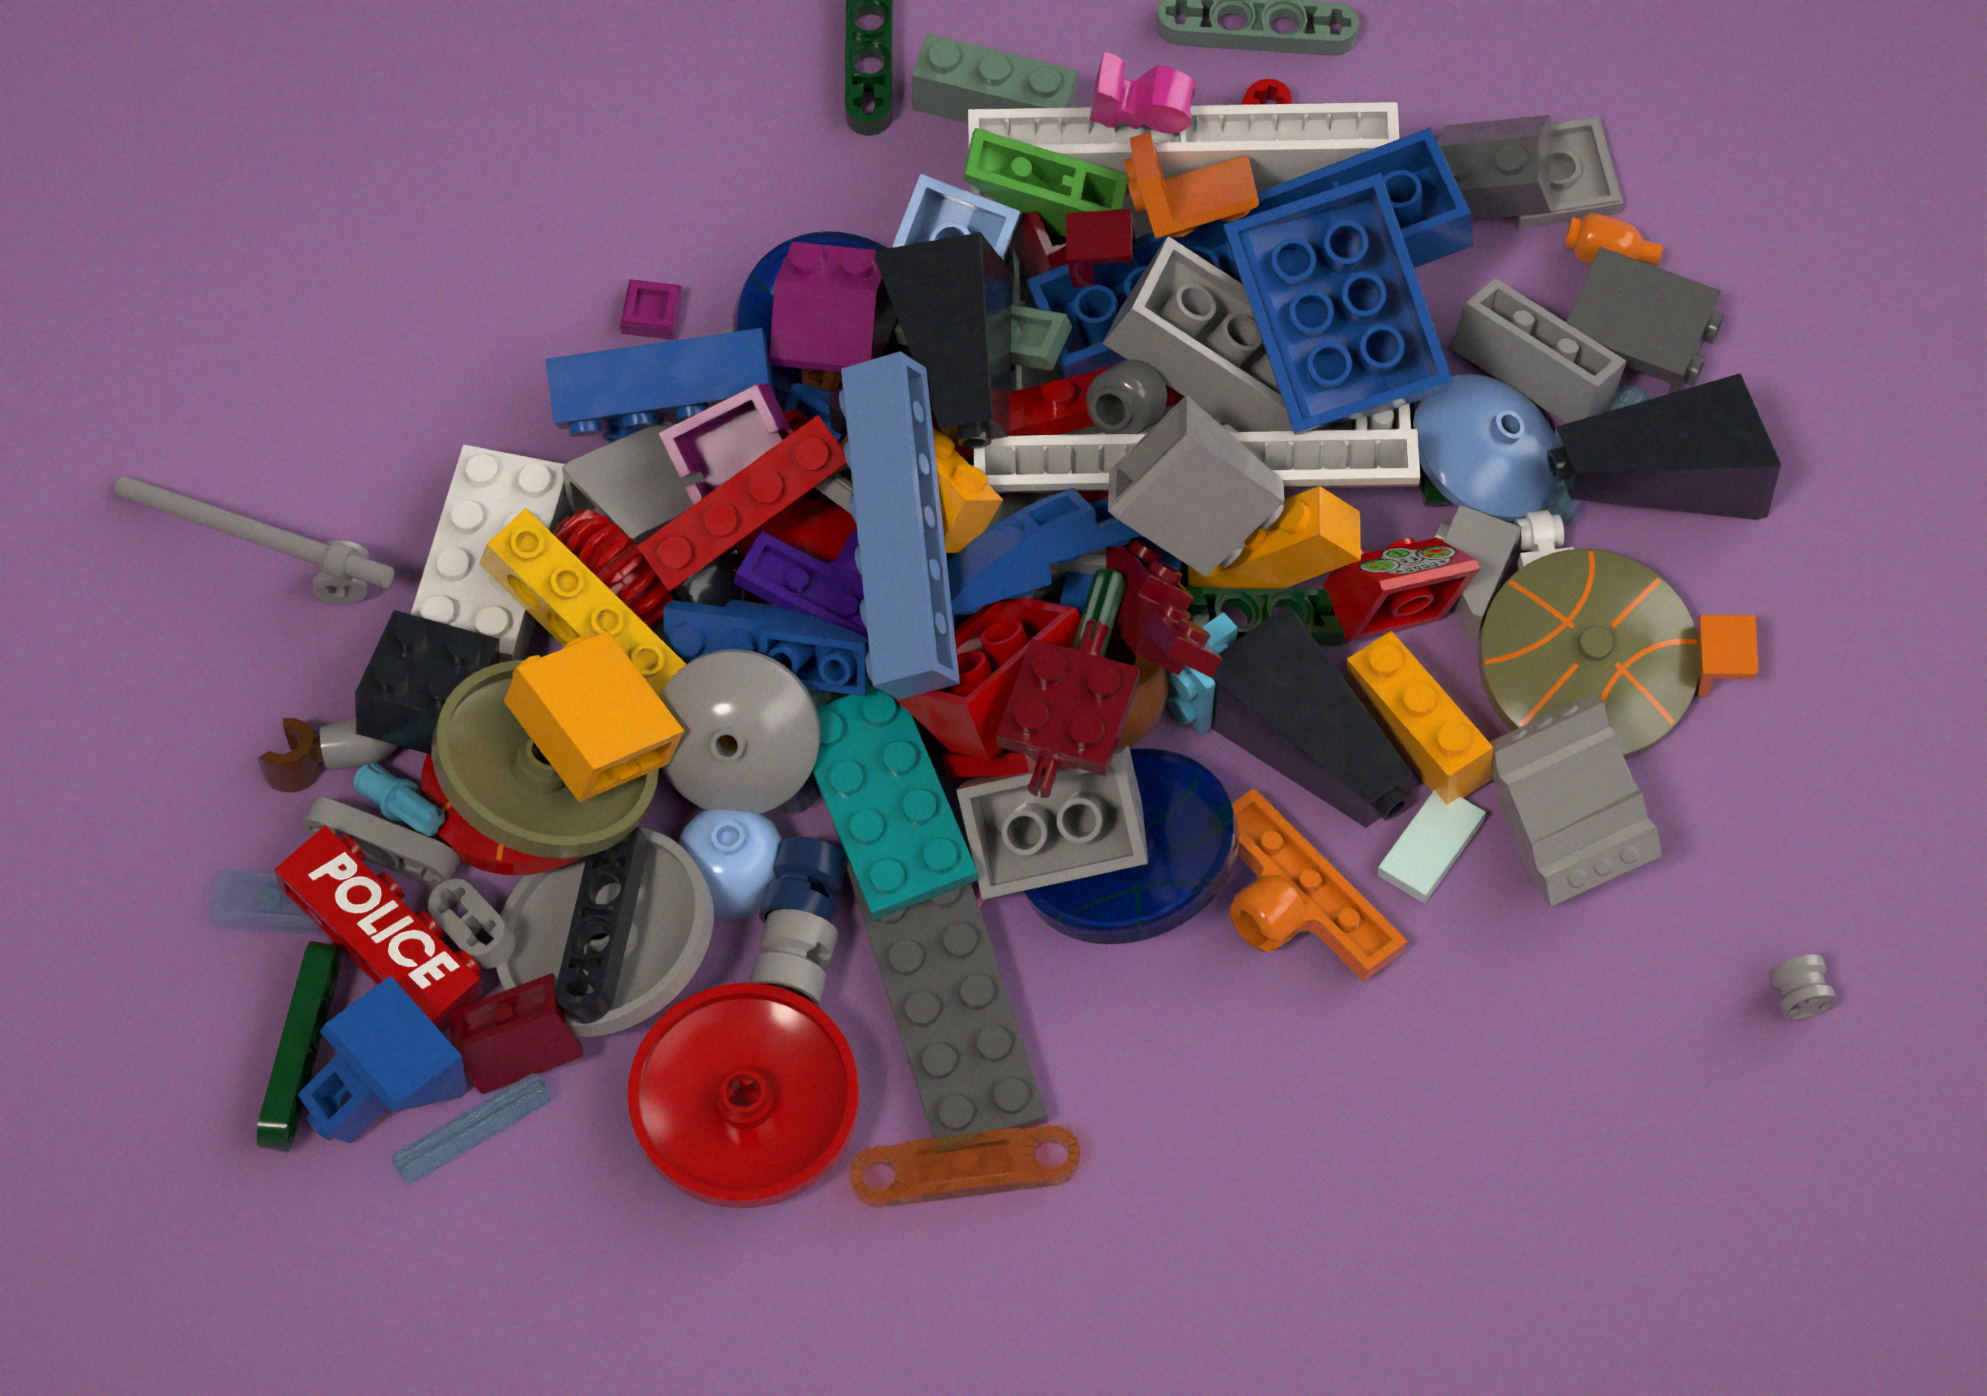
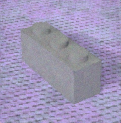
[1451,278,1627,423]

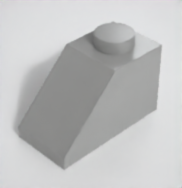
[1435,505,1521,642]

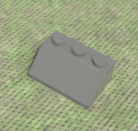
[956,745,1148,900]

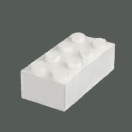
[411,444,569,663]

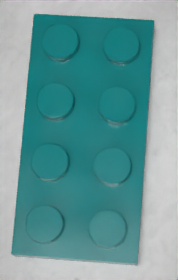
[812,686,979,921]

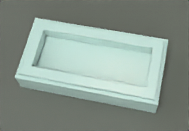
[1377,790,1486,904]

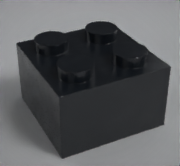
[355,610,500,755]

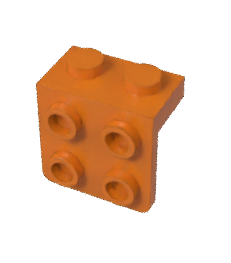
[1124,132,1259,239]

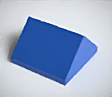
[320,975,467,1113]

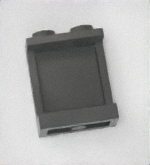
[1566,247,1724,394]

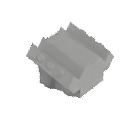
[1489,693,1662,907]

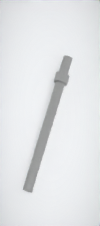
[114,476,394,588]

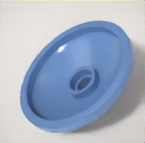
[1413,374,1560,522]

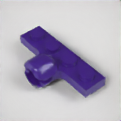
[733,530,868,639]

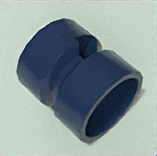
[759,836,848,924]

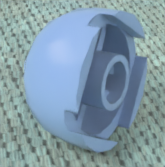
[678,810,782,919]

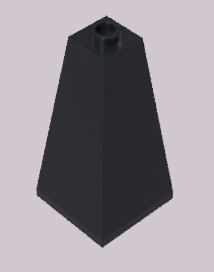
[875,232,1013,449]
[1547,373,1781,520]
[1211,605,1413,828]

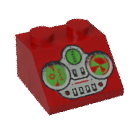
[1323,537,1480,642]

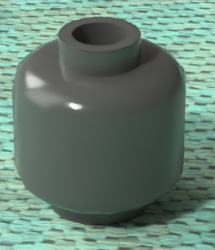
[1086,359,1168,434]

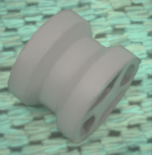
[312,540,369,605]
[1769,954,1838,1021]

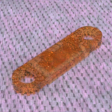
[850,1124,1080,1208]

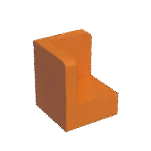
[1696,615,1759,697]

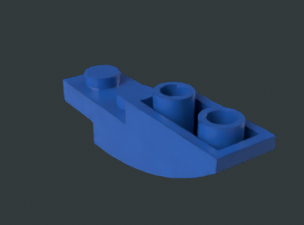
[947,488,1142,615]
[663,599,869,696]

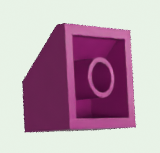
[769,242,897,373]

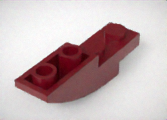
[1106,538,1222,678]

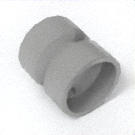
[749,909,838,1007]

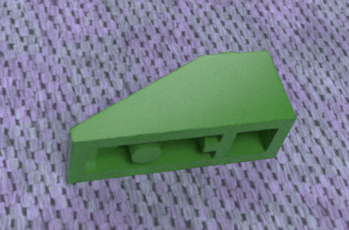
[963,128,1128,238]

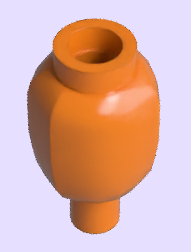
[1564,213,1663,266]

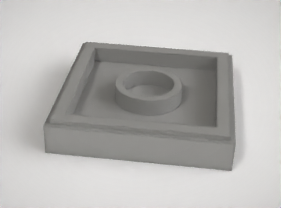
[1515,116,1623,229]

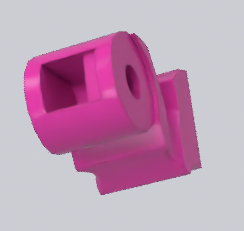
[1089,51,1196,133]

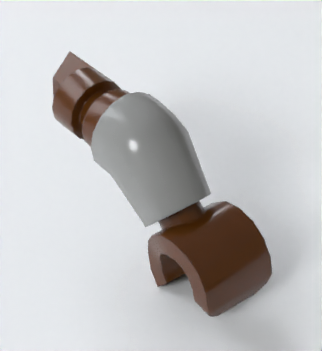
[258,715,398,792]

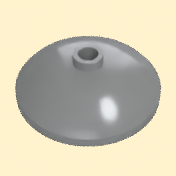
[659,649,821,814]

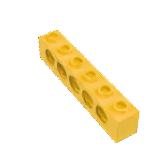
[479,508,738,751]

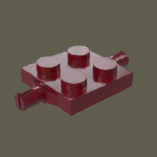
[996,619,1140,798]

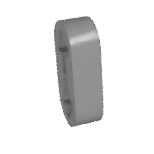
[428,878,516,969]

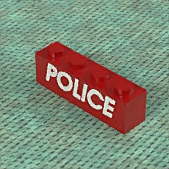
[274,825,483,1033]

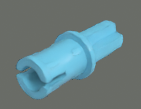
[354,762,445,837]

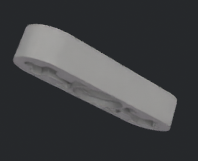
[302,797,461,887]

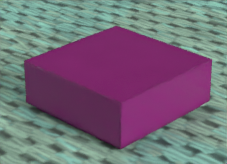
[620,279,683,340]

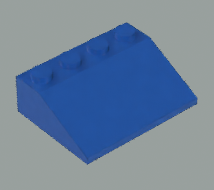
[1223,173,1453,435]

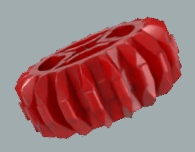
[552,509,673,631]

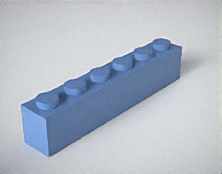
[839,352,960,699]

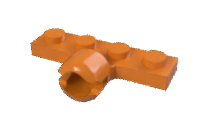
[1210,788,1408,982]

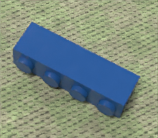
[545,328,775,437]

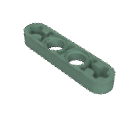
[1157,0,1359,56]

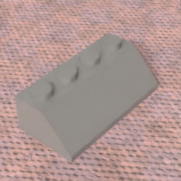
[1103,236,1314,432]

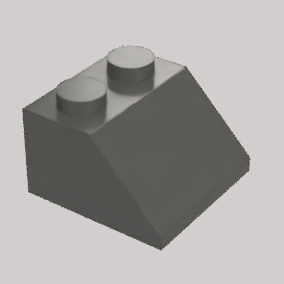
[1437,115,1551,220]

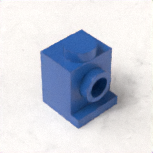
[297,1053,386,1143]

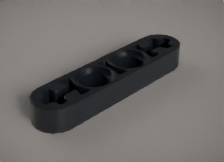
[555,826,648,1024]

